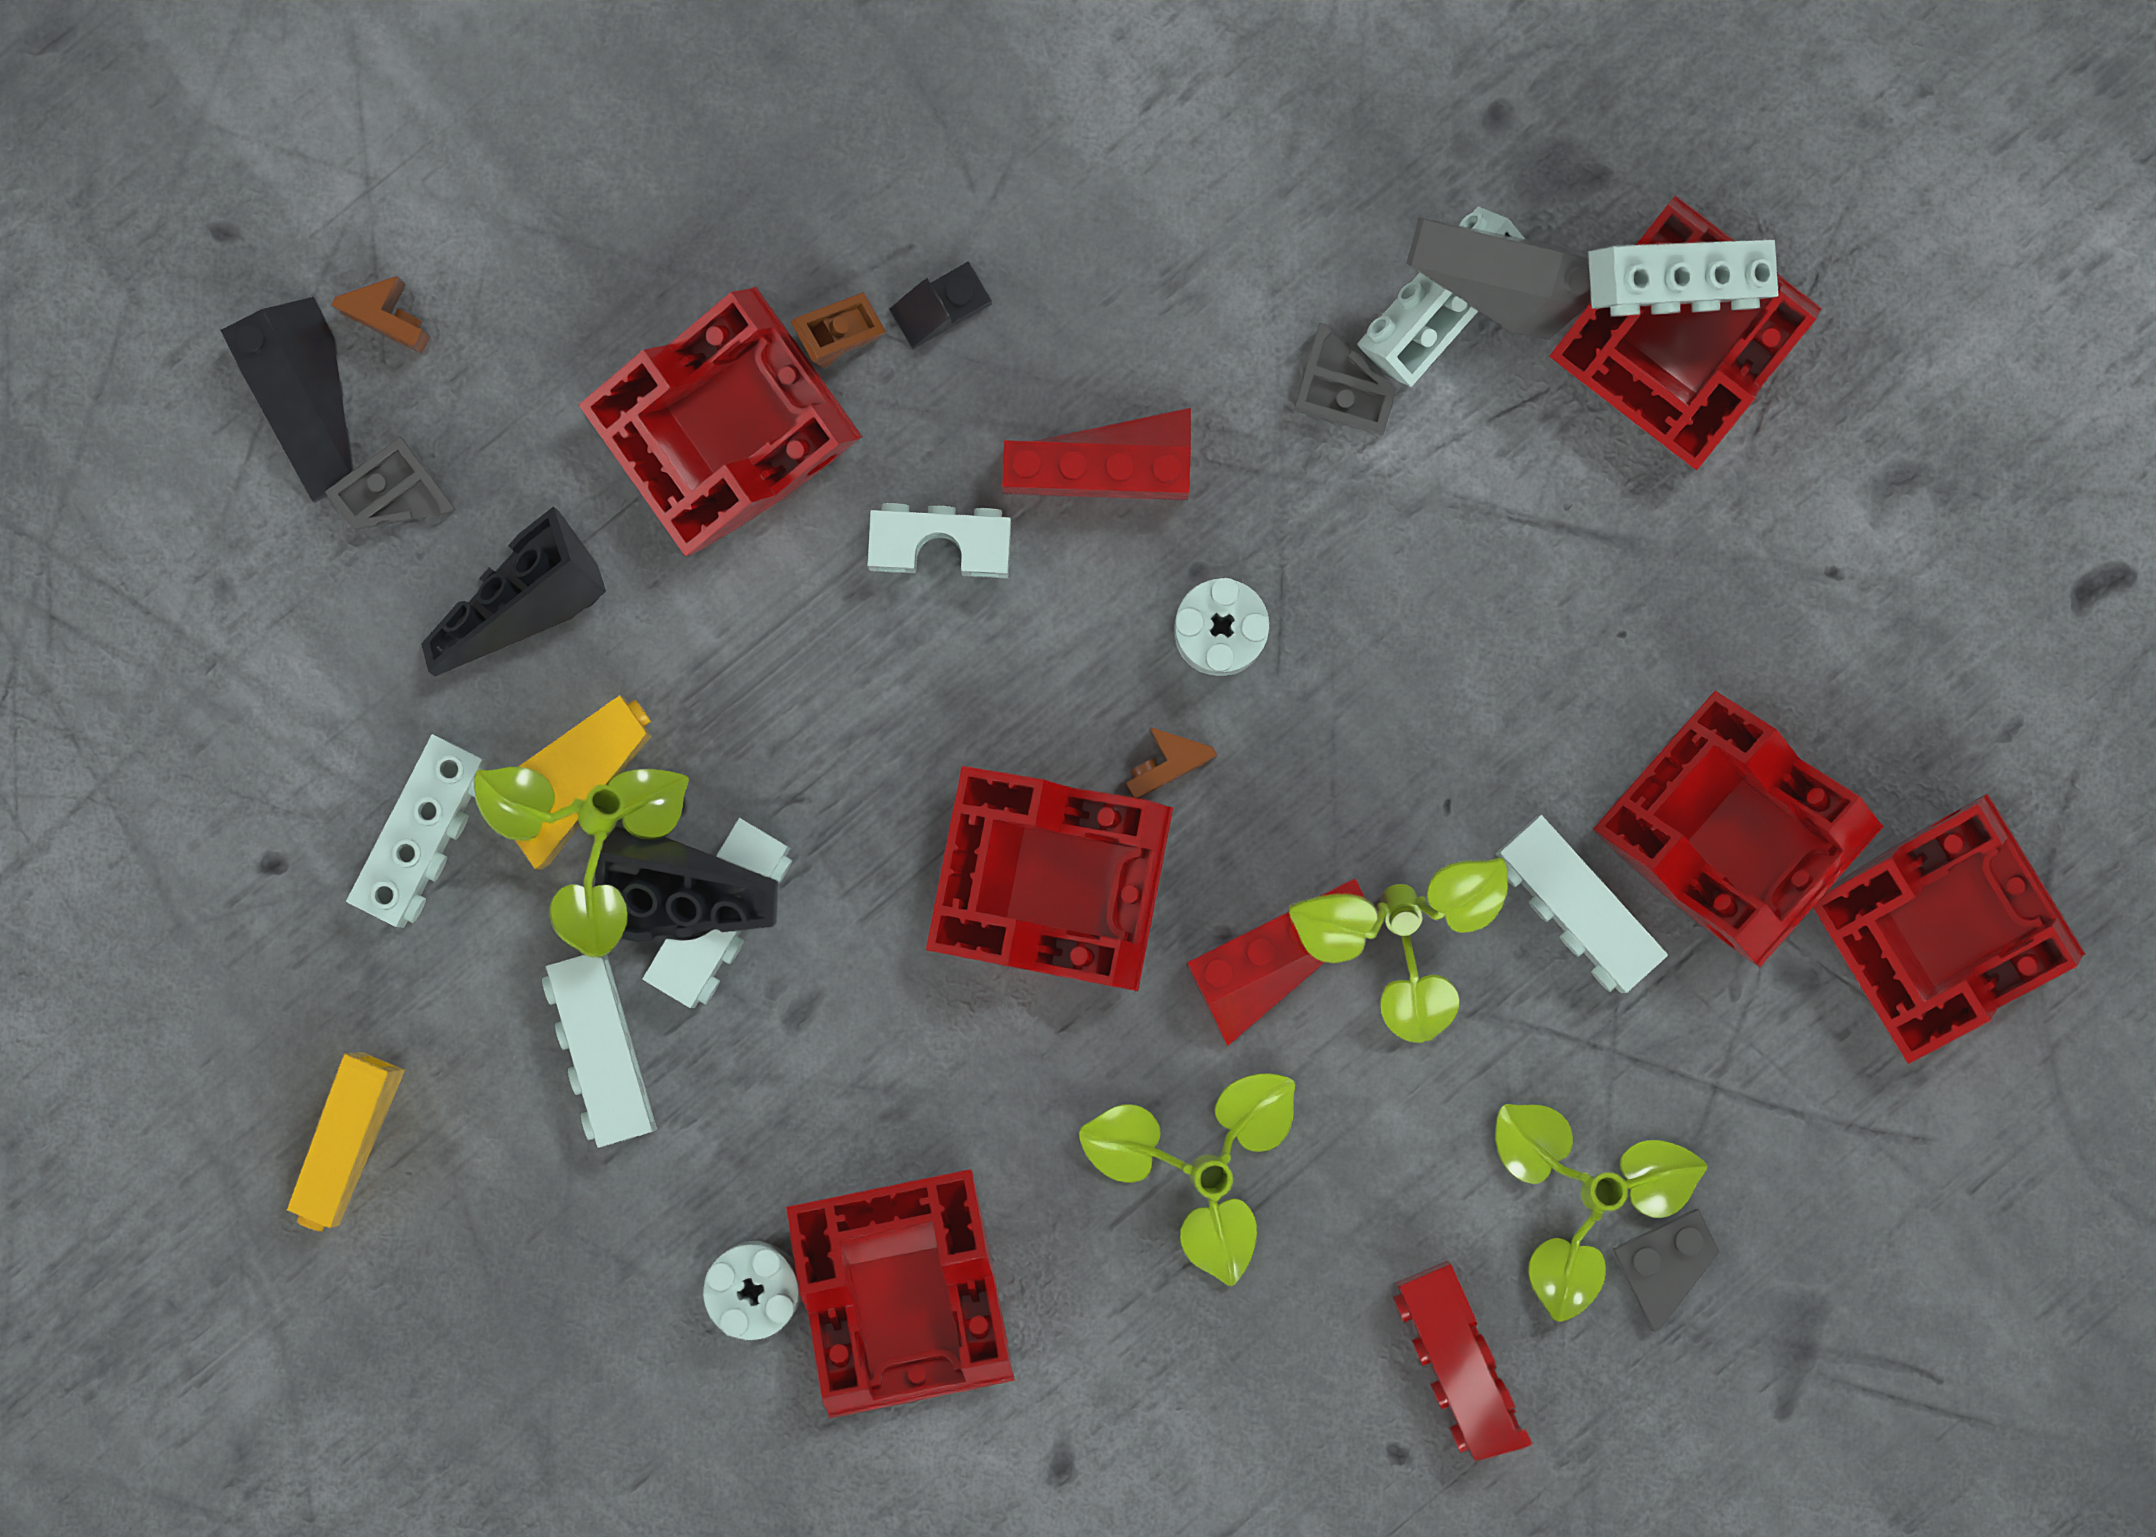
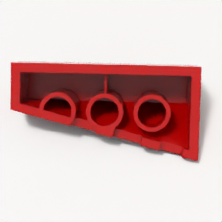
[1002,408,1191,500]
[1186,878,1366,1046]
[1392,1260,1533,1461]

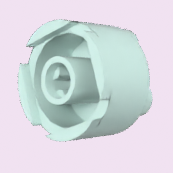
[1174,578,1270,676]
[703,1241,801,1340]

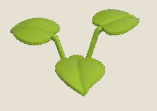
[474,767,689,958]
[1289,857,1508,1043]
[1078,1073,1295,1286]
[1495,1104,1708,1322]

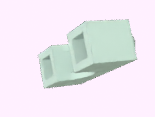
[867,503,1011,578]

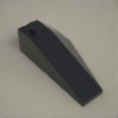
[220,297,354,503]
[421,506,606,677]
[595,827,778,942]

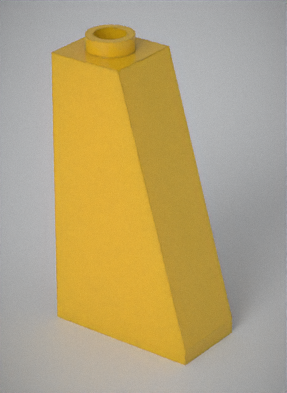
[515,695,652,871]
[287,1052,405,1232]

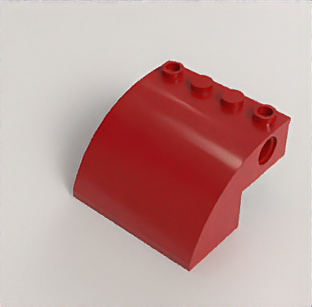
[1549,195,1822,471]
[578,287,863,557]
[1593,691,1884,968]
[926,766,1174,991]
[1813,793,2086,1064]
[786,1169,1015,1418]

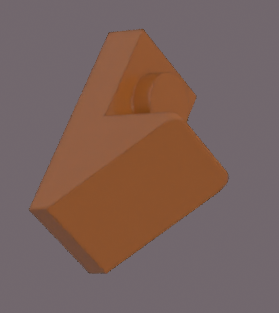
[331,277,430,354]
[791,292,886,368]
[1125,727,1217,798]

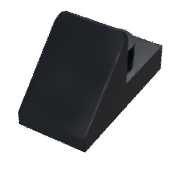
[889,261,992,350]

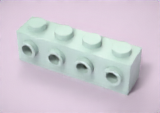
[1357,206,1525,387]
[1588,240,1778,316]
[346,734,489,928]
[1495,815,1668,993]
[542,954,657,1148]

